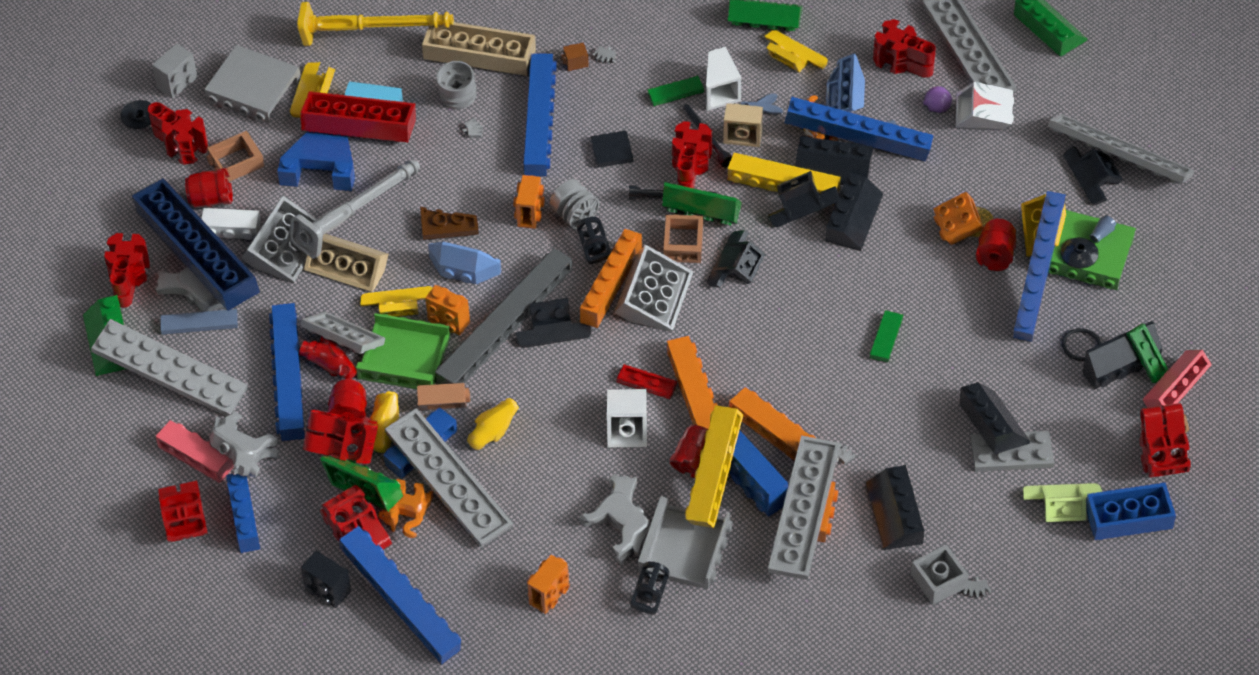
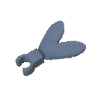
[740,93,783,115]

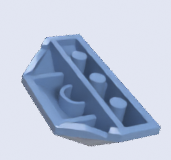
[826,54,865,112]
[428,242,501,284]

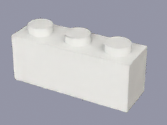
[202,208,261,240]

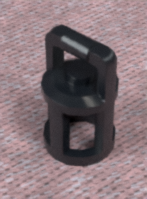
[577,217,612,264]
[630,561,670,615]

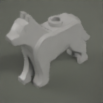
[155,268,237,312]
[209,411,280,477]
[579,474,650,565]

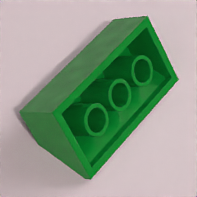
[728,0,803,31]
[1013,0,1088,57]
[662,182,742,226]
[83,295,126,376]
[320,456,403,512]

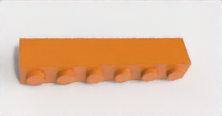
[580,229,642,328]
[667,336,718,429]
[729,387,816,461]

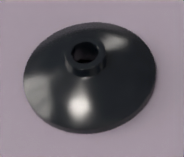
[120,100,152,129]
[1060,237,1099,269]

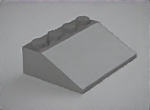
[240,196,317,283]
[614,245,694,332]

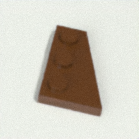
[420,206,479,240]

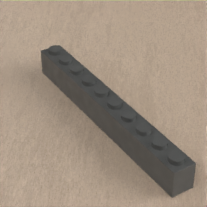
[435,248,572,384]

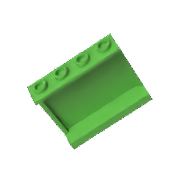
[1049,210,1136,290]
[356,313,450,390]

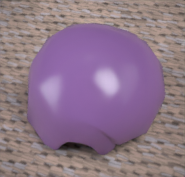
[923,86,952,113]

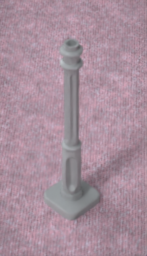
[290,159,420,259]

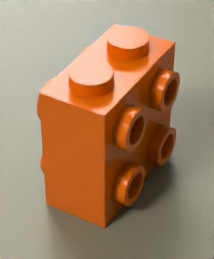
[513,175,545,229]
[933,192,983,245]
[425,284,470,335]
[527,554,570,614]

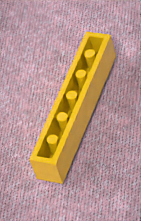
[727,152,841,205]
[685,405,743,528]

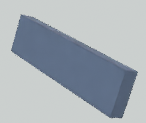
[161,309,238,335]

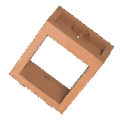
[206,131,265,182]
[663,214,703,263]
[417,383,470,411]

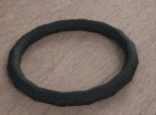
[1062,328,1101,361]

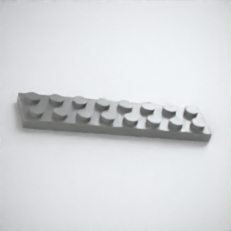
[921,0,1017,92]
[1048,114,1195,184]
[91,319,248,416]
[385,408,513,548]
[768,436,840,580]

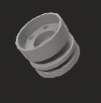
[436,61,477,109]
[550,179,600,229]

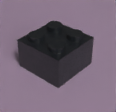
[301,550,351,608]

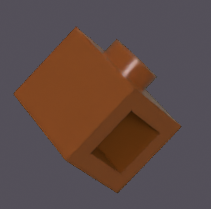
[561,42,589,71]

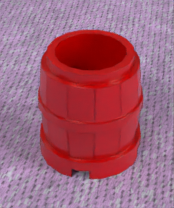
[185,168,233,208]
[976,218,1016,271]
[327,379,367,431]
[669,424,709,479]

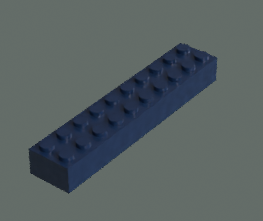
[132,178,260,311]

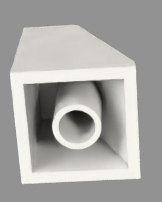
[607,389,647,447]

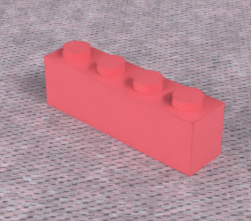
[1142,350,1212,408]
[155,420,233,483]

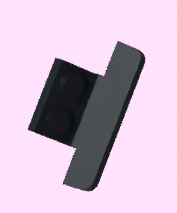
[1063,146,1123,205]
[768,171,839,227]
[707,230,766,288]
[516,298,591,348]

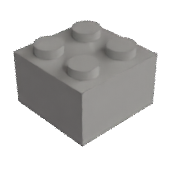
[152,44,197,98]
[911,545,969,605]

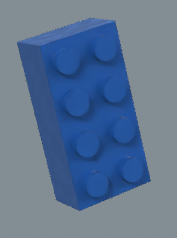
[728,430,788,517]
[1086,482,1176,540]

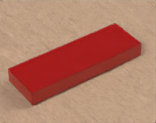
[616,364,677,400]

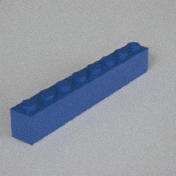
[524,53,557,176]
[784,97,933,162]
[1013,191,1066,342]
[269,303,305,441]
[339,526,461,665]

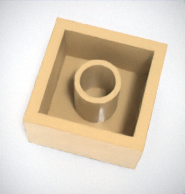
[724,103,763,147]

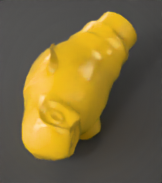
[370,391,399,453]
[467,398,519,450]

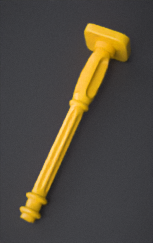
[297,2,454,46]

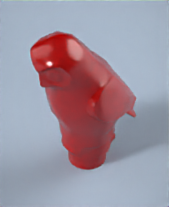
[299,336,357,379]

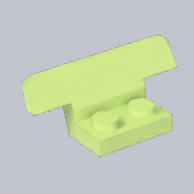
[1023,483,1102,522]

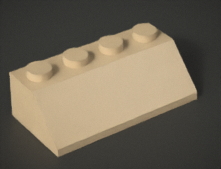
[304,234,389,292]

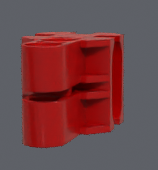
[873,19,936,78]
[148,102,208,165]
[672,121,712,188]
[104,233,151,308]
[1139,403,1191,478]
[303,410,378,464]
[158,480,208,543]
[320,485,392,550]

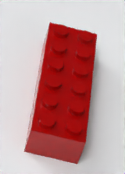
[300,91,416,143]

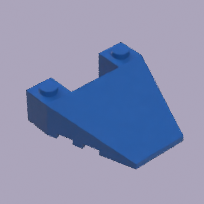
[277,131,355,191]

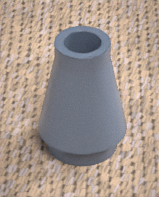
[1090,215,1116,243]

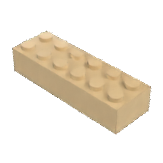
[422,22,536,76]

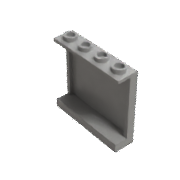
[204,45,301,124]
[638,496,733,589]

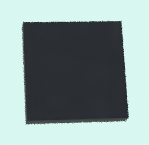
[591,130,634,168]

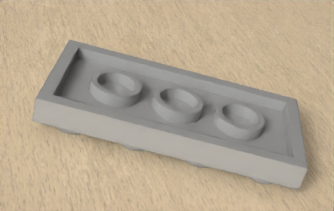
[301,311,385,353]
[970,431,1054,472]

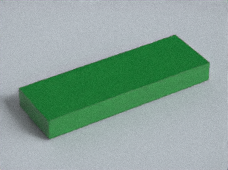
[647,76,704,107]
[870,310,904,363]
[1126,323,1168,383]

